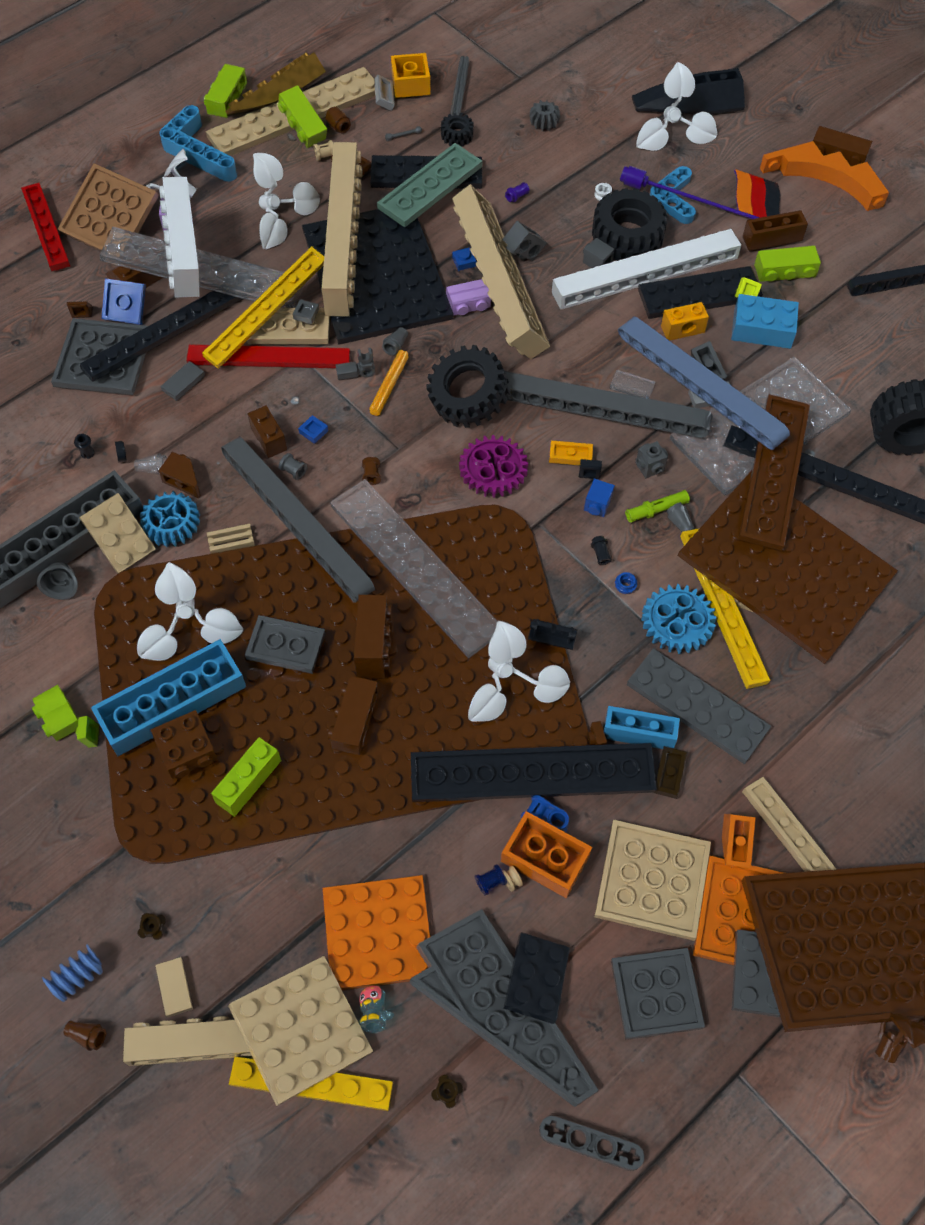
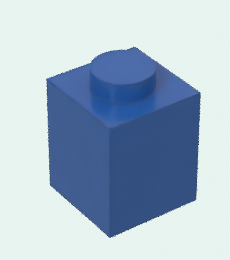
[584,479,615,517]

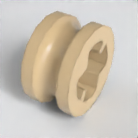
[501,866,523,892]

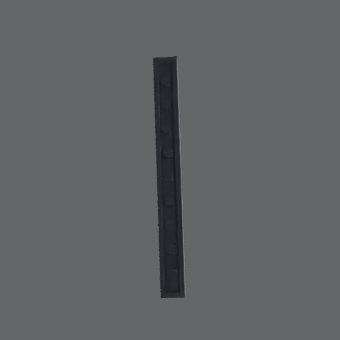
[80,272,259,382]
[723,425,925,524]

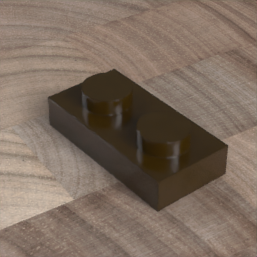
[653,746,687,799]

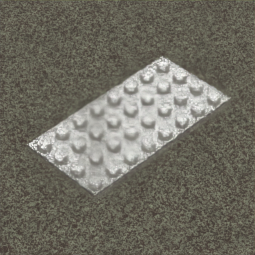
[670,357,851,496]

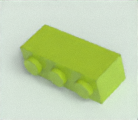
[204,64,247,118]
[278,85,327,148]
[754,246,821,282]
[211,737,281,817]

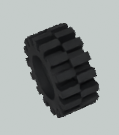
[441,113,474,147]

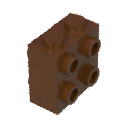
[150,710,217,779]

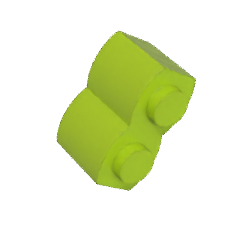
[31,685,78,741]

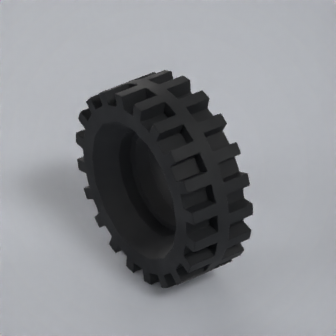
[426,345,510,428]

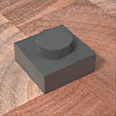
[293,299,319,324]

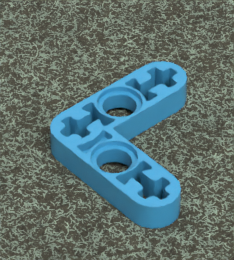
[650,166,696,224]

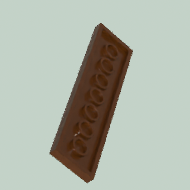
[738,394,810,551]

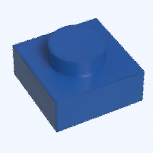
[452,247,476,271]
[298,415,329,444]

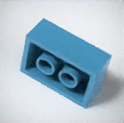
[731,294,799,349]

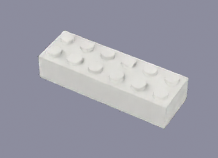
[159,177,199,298]

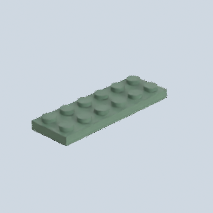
[377,143,482,227]

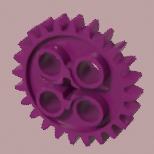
[459,435,528,498]

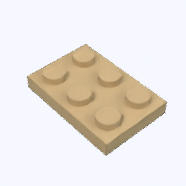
[79,493,155,573]

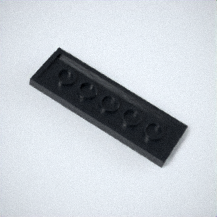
[370,155,482,189]
[638,266,763,319]

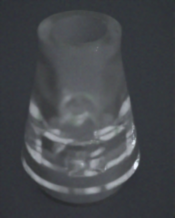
[134,453,167,474]

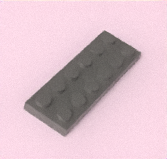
[627,648,771,764]

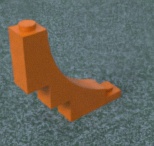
[760,141,889,211]

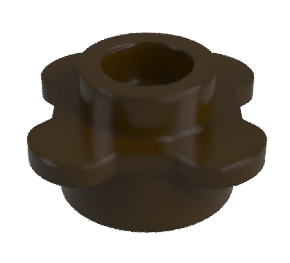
[137,913,166,940]
[431,1075,463,1108]

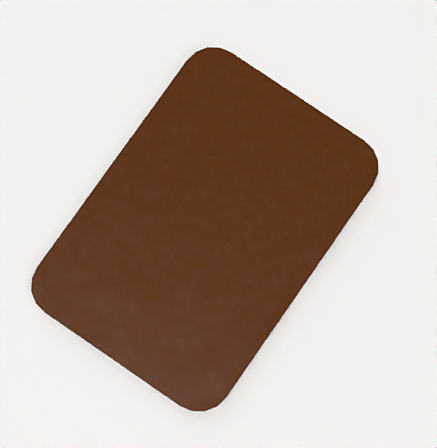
[94,504,589,864]

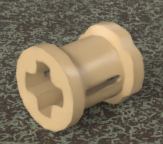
[313,140,334,161]

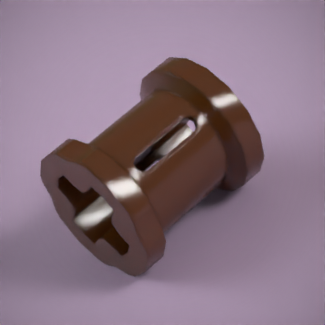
[362,457,381,485]

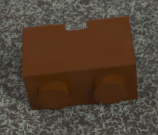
[247,405,287,458]

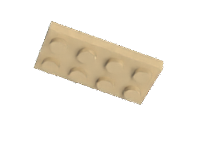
[247,308,330,344]

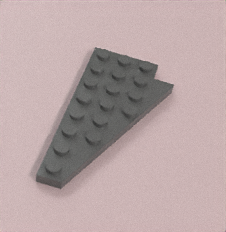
[409,909,599,1107]

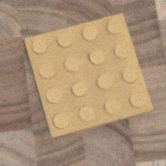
[594,820,711,941]
[228,956,373,1106]

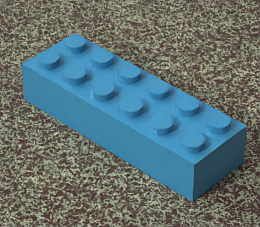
[91,639,246,756]

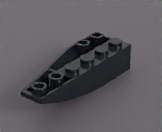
[632,68,745,114]

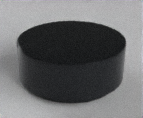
[115,441,127,463]

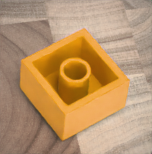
[391,53,431,98]

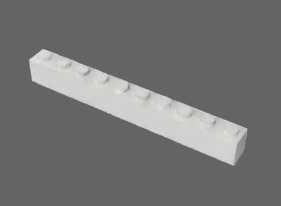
[552,229,741,310]

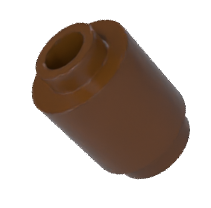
[325,106,351,134]

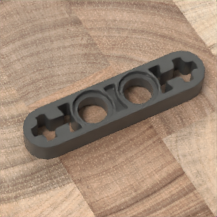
[539,1116,644,1171]

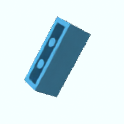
[604,706,680,749]

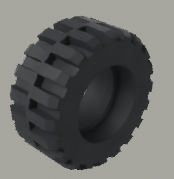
[592,188,668,261]
[870,379,925,455]

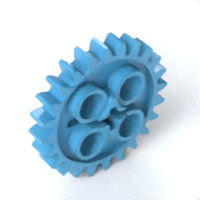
[641,584,716,654]

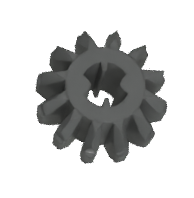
[529,100,560,131]

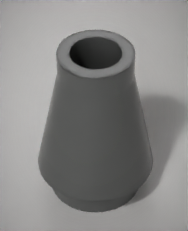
[382,327,408,355]
[666,502,695,532]

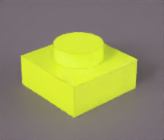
[735,277,762,298]

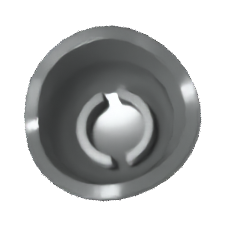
[37,562,78,600]

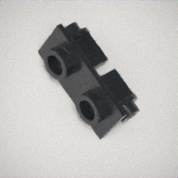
[528,619,578,650]

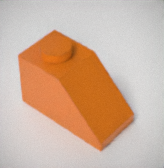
[722,814,756,868]

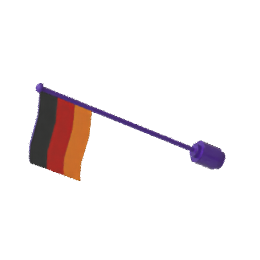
[620,166,780,219]

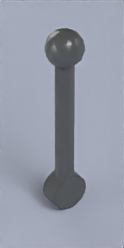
[385,126,422,141]

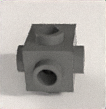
[636,441,668,479]

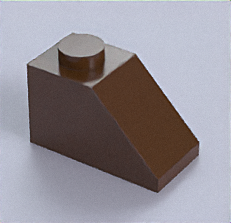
[158,452,201,499]

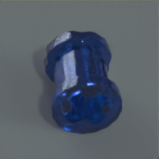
[474,864,507,896]

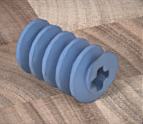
[42,944,103,1002]

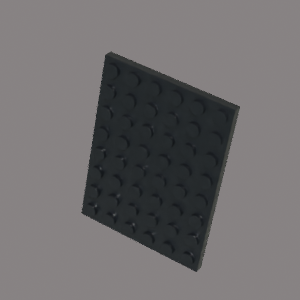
[302,209,454,345]

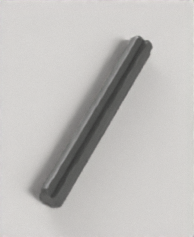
[450,56,469,116]

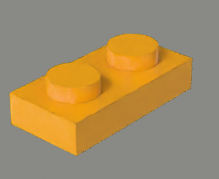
[549,440,593,465]

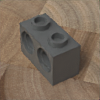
[502,221,547,261]

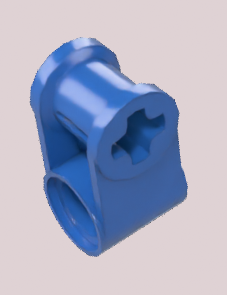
[521,795,569,833]

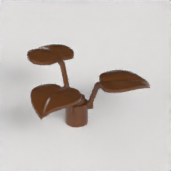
[875,1013,925,1063]

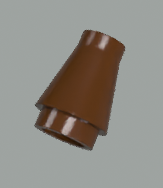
[63,1020,106,1051]

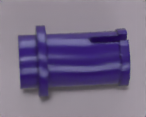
[505,182,530,202]

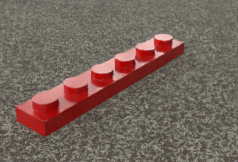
[21,183,70,272]

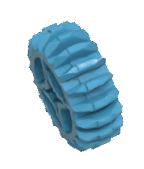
[140,491,200,547]

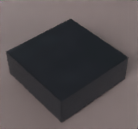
[578,459,602,479]

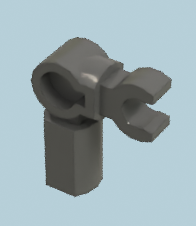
[336,348,375,380]

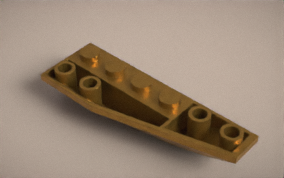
[225,52,326,114]

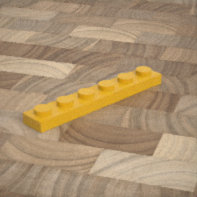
[229,1057,393,1111]

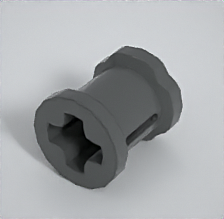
[279,453,307,480]

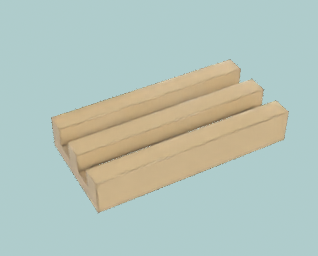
[207,524,255,554]

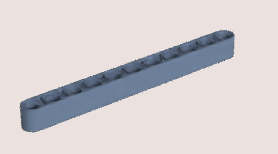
[618,316,790,450]

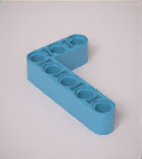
[159,105,237,182]

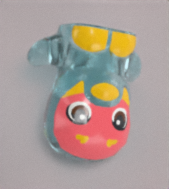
[358,986,394,1033]

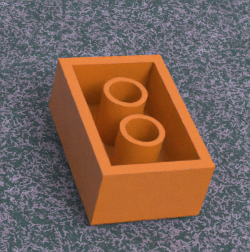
[501,811,592,899]

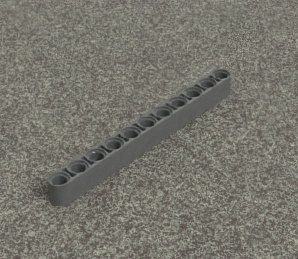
[505,371,713,438]
[221,436,375,603]

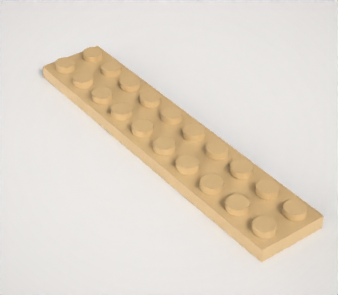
[206,67,375,156]

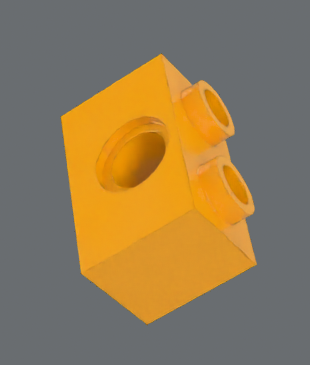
[661,302,709,341]

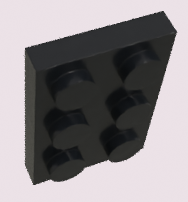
[503,932,570,1024]

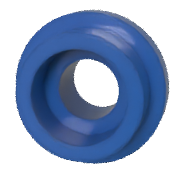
[615,572,637,594]

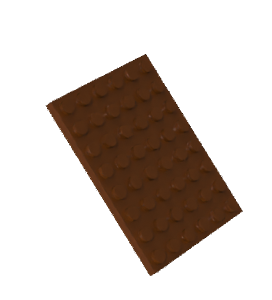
[677,470,898,664]
[741,863,925,1032]

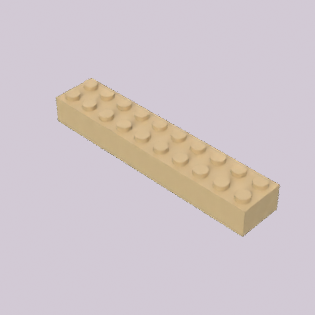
[322,142,362,316]
[452,184,550,359]

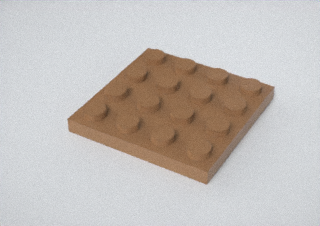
[57,163,159,262]

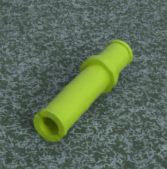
[625,490,690,523]

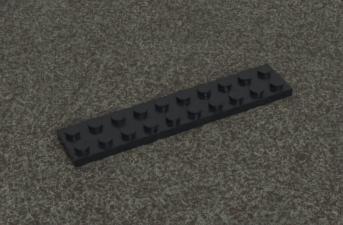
[411,743,656,802]

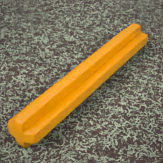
[369,350,409,416]

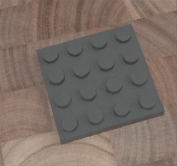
[51,318,148,395]

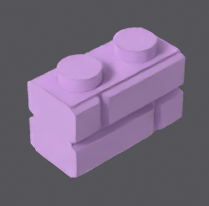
[446,279,491,315]

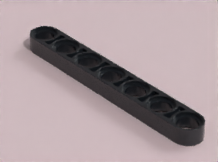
[847,265,925,296]

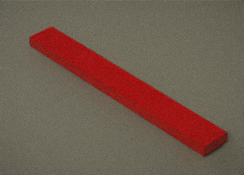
[186,344,350,368]

